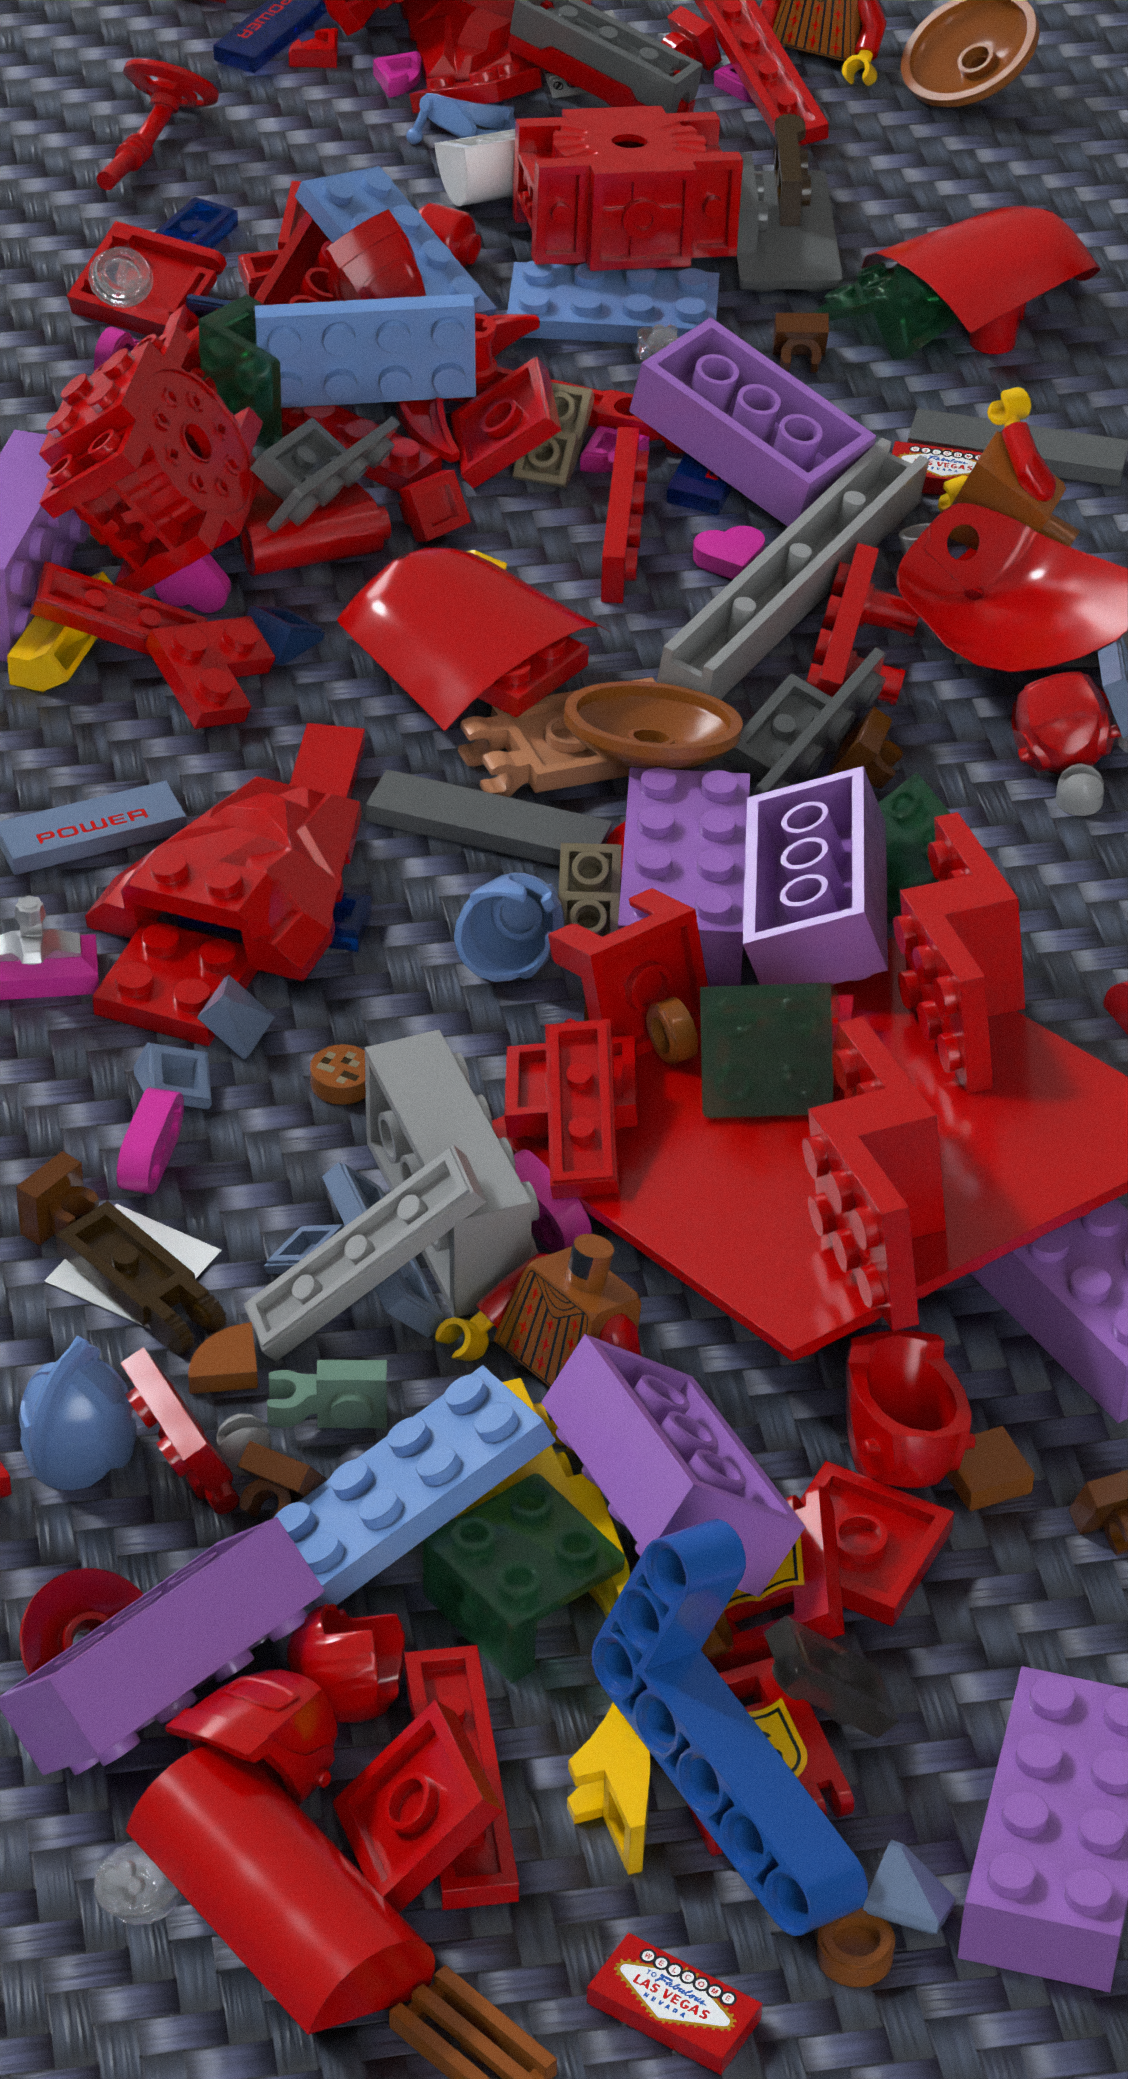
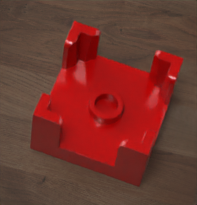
[548,888,714,1057]

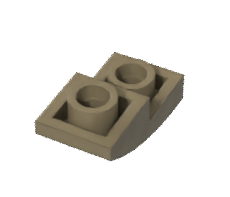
[512,382,595,488]
[558,843,622,937]

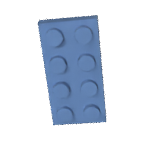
[295,166,497,316]
[507,261,720,345]
[254,294,476,409]
[274,1365,556,1608]

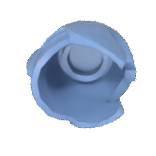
[454,873,565,982]
[19,1335,137,1491]

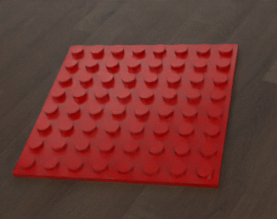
[492,937,1128,1362]

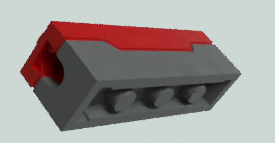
[507,0,703,113]

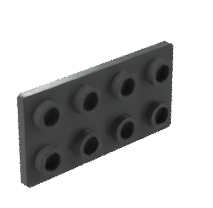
[735,154,843,292]

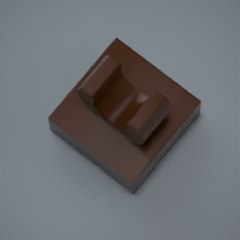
[772,313,829,373]
[826,707,903,789]
[16,1151,99,1246]
[237,1440,328,1519]
[1069,1470,1128,1556]

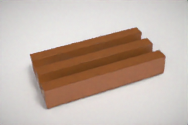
[389,1965,557,2079]

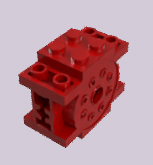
[512,106,743,271]
[39,326,263,594]

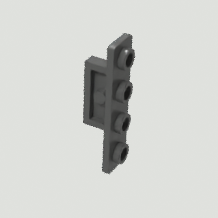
[250,416,401,533]
[726,647,886,796]

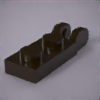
[773,113,811,226]
[56,1201,227,1355]

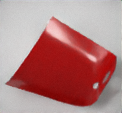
[861,206,1101,333]
[897,503,1128,672]
[336,548,610,731]

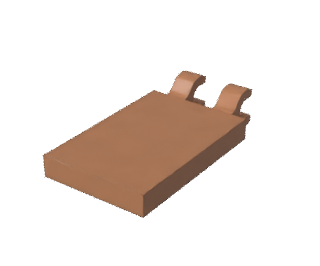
[458,677,656,797]

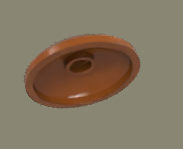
[901,0,1040,107]
[563,681,743,770]

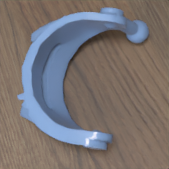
[406,93,516,145]

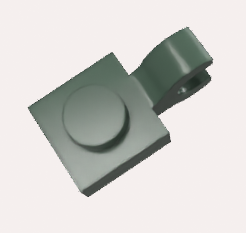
[267,1360,387,1429]

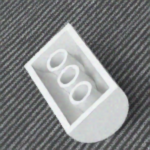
[434,129,515,206]

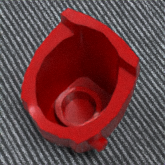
[324,209,427,301]
[1011,671,1121,774]
[846,1330,976,1489]
[165,1670,338,1804]

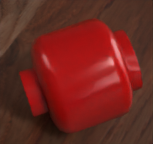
[418,203,481,268]

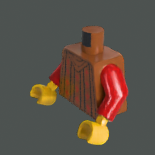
[759,0,887,86]
[938,387,1080,550]
[435,1234,642,1455]

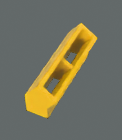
[7,571,113,692]

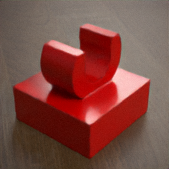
[661,6,722,71]
[398,470,471,542]

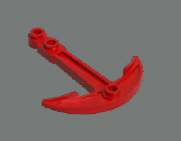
[396,314,686,463]

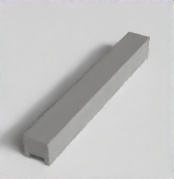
[656,438,929,700]

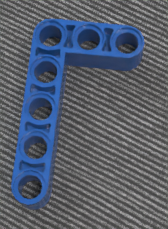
[592,1519,868,1936]

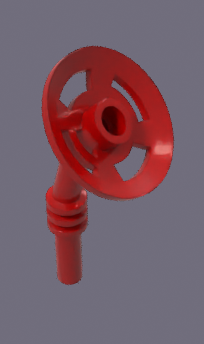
[96,58,220,190]

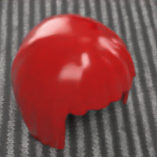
[287,1603,406,1723]

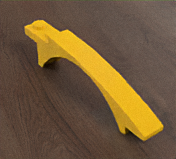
[454,1378,650,1875]

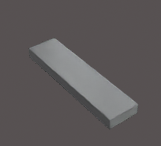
[244,1145,487,1362]

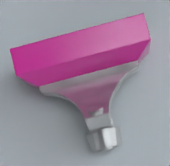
[0,895,99,1000]

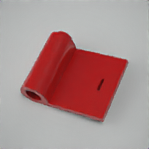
[239,480,391,576]

